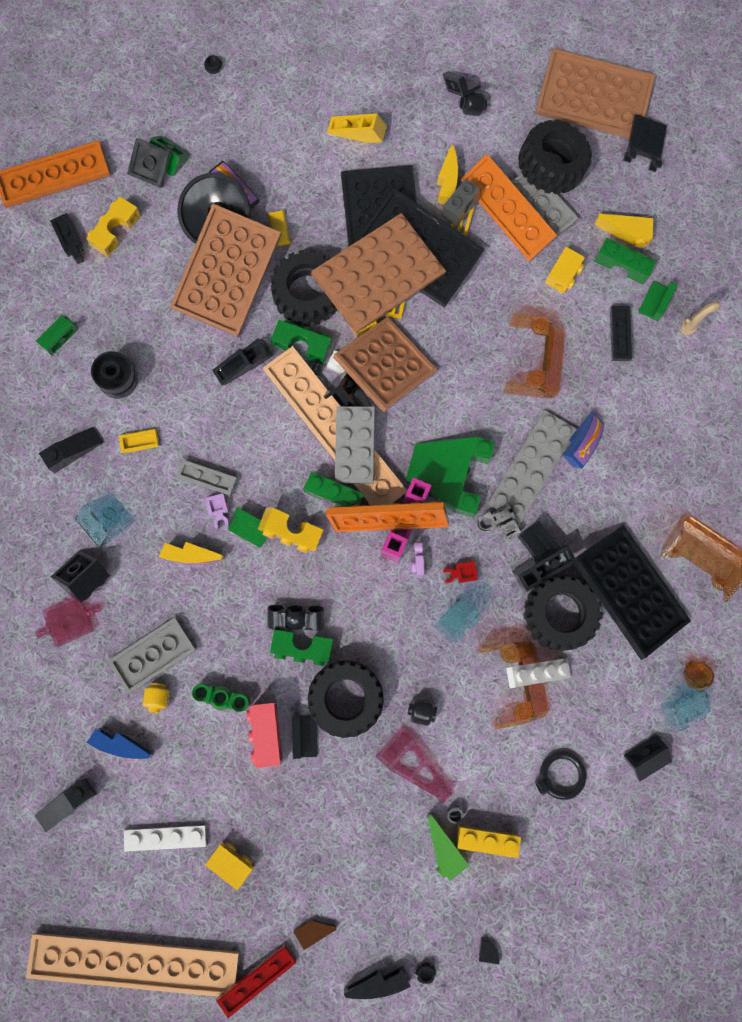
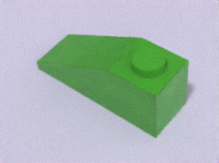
[427,813,469,881]

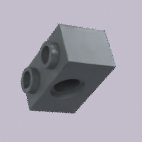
[443,179,480,226]

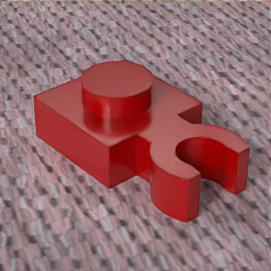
[442,561,478,584]

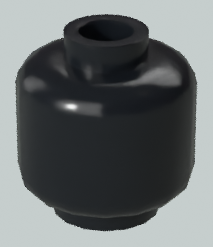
[459,91,487,116]
[407,698,437,726]

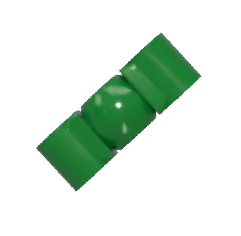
[192,684,250,712]

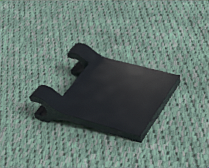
[623,114,667,172]

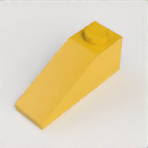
[327,113,387,143]
[595,214,653,248]

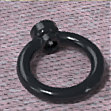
[535,751,586,800]

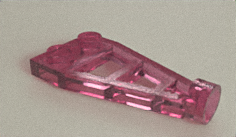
[376,727,453,804]

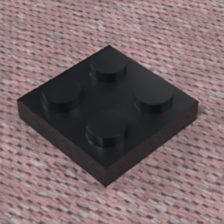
[127,138,172,188]

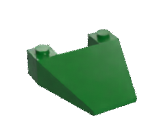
[405,437,495,518]

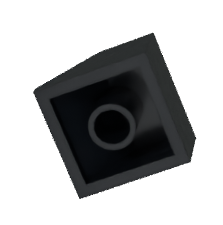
[50,550,110,603]

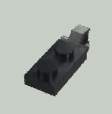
[50,213,84,264]

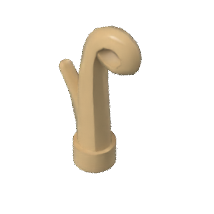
[680,301,721,336]

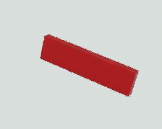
[216,944,297,1018]

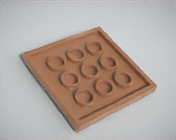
[333,317,437,412]

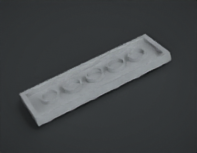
[487,410,577,525]

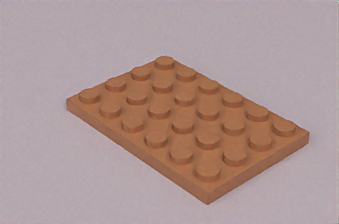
[535,48,655,139]
[170,204,282,337]
[311,213,446,333]

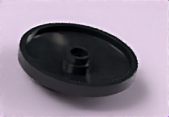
[177,173,251,244]

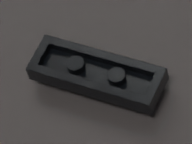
[610,306,632,361]

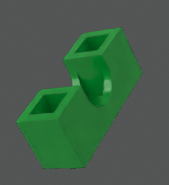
[594,237,657,285]
[271,320,332,364]
[303,471,364,507]
[270,630,333,666]

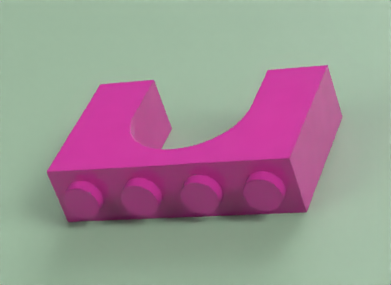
[380,478,431,563]

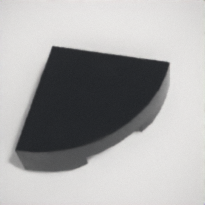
[478,938,500,965]

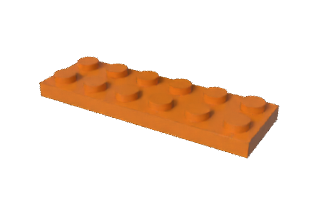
[0,140,111,208]
[460,154,558,261]
[326,501,449,532]

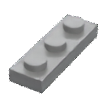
[176,459,237,497]

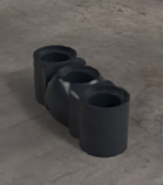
[267,604,324,631]

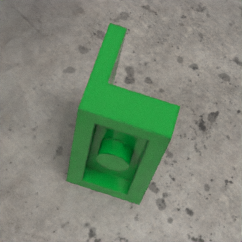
[149,135,189,176]
[638,281,678,322]
[36,316,78,356]
[228,507,267,548]

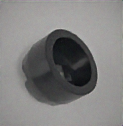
[308,360,323,376]
[447,805,463,824]

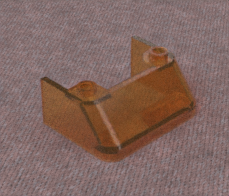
[503,313,565,399]
[660,515,742,602]
[476,640,549,729]

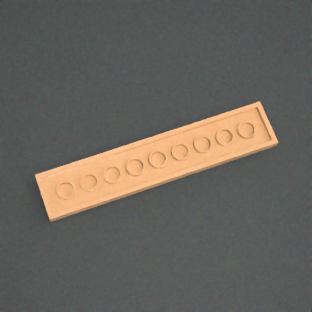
[263,346,407,506]
[26,932,239,996]

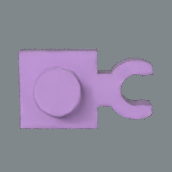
[204,493,229,529]
[411,542,425,577]

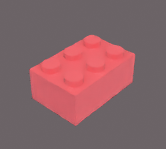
[247,702,283,768]

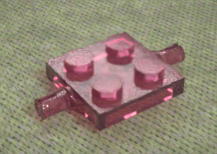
[35,598,101,647]

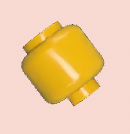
[142,683,170,713]

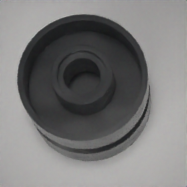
[91,351,138,399]

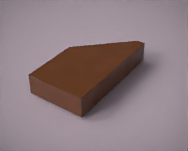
[293,919,337,950]

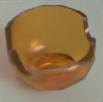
[683,659,714,690]

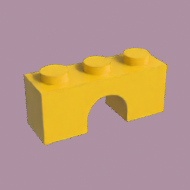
[86,196,141,258]
[258,507,323,553]
[455,824,521,858]

